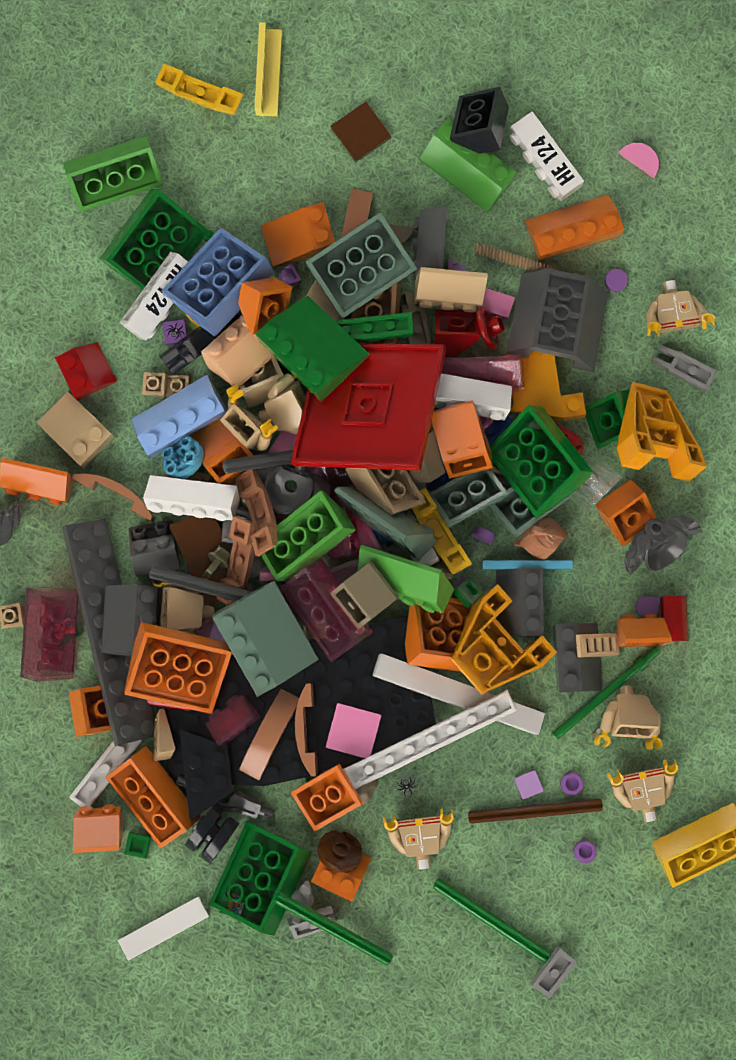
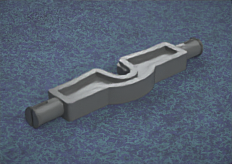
[176,775,275,819]

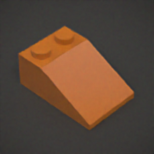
[261,202,335,267]
[616,614,672,647]
[290,764,364,831]

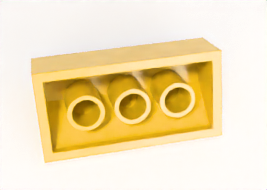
[652,803,736,888]

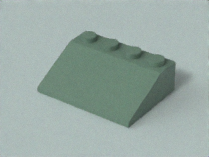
[304,212,417,318]
[335,486,437,561]
[212,580,319,697]

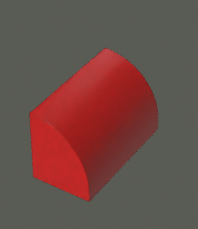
[660,596,689,642]

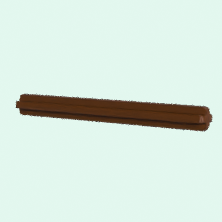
[468,799,603,824]

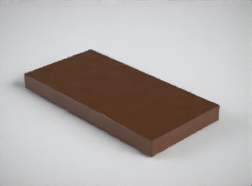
[169,515,247,606]

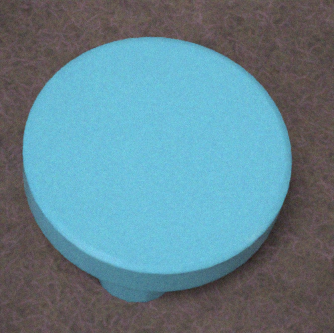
[162,436,204,479]

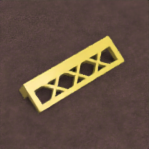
[255,22,282,116]

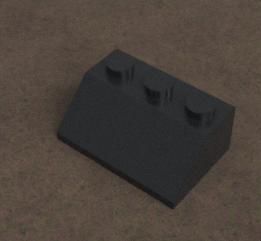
[450,87,509,154]

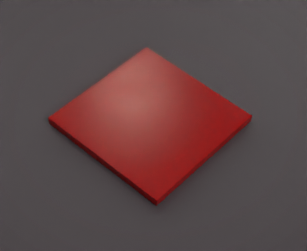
[290,344,447,471]

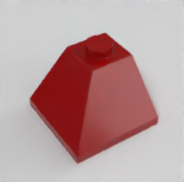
[434,309,480,357]

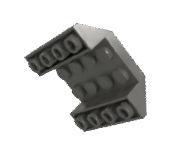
[507,268,608,372]

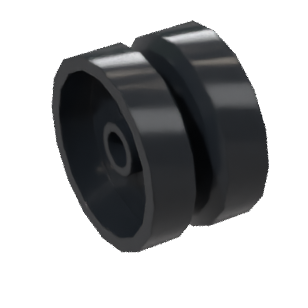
[185,804,240,864]

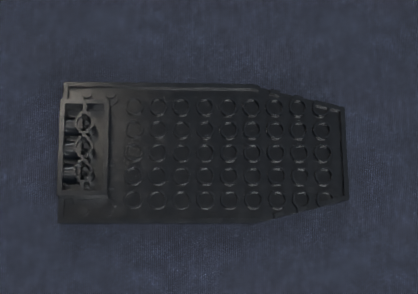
[156,616,441,786]

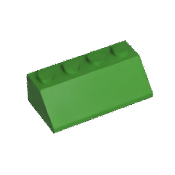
[419,118,517,213]
[63,135,163,212]
[261,490,356,582]
[358,545,454,613]

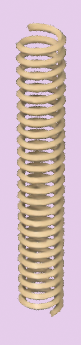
[475,242,559,271]

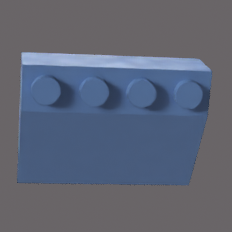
[162,228,274,336]

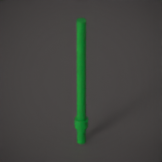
[552,646,661,739]

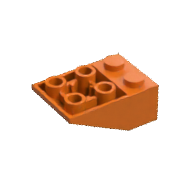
[432,400,493,479]
[191,418,254,485]

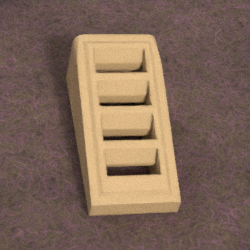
[576,633,619,657]
[154,709,175,761]

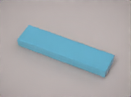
[481,560,573,570]

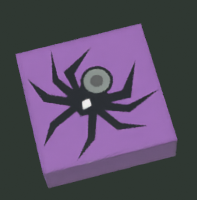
[162,319,187,345]

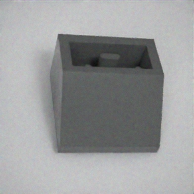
[129,520,180,577]

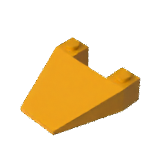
[486,351,586,422]
[616,382,707,481]
[451,584,557,695]

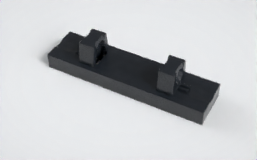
[159,313,240,375]

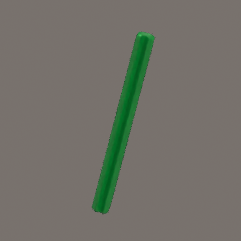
[433,878,551,963]
[274,892,393,965]

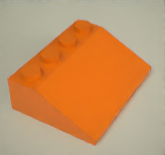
[405,597,473,672]
[124,622,232,714]

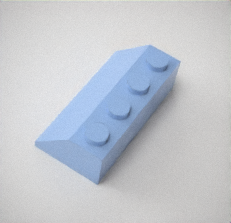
[132,374,228,457]

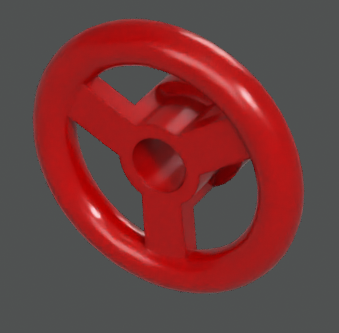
[477,307,505,350]

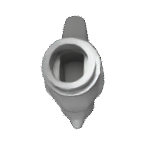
[291,881,314,924]

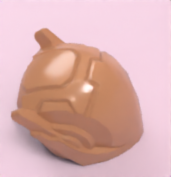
[514,516,568,560]

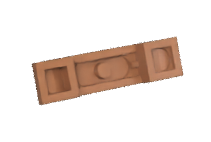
[341,188,373,238]
[235,469,277,557]
[72,474,154,522]
[216,516,255,605]
[295,684,318,776]
[239,689,299,780]

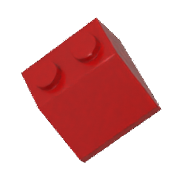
[54,342,117,401]

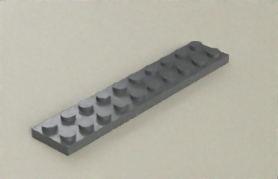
[62,518,155,746]

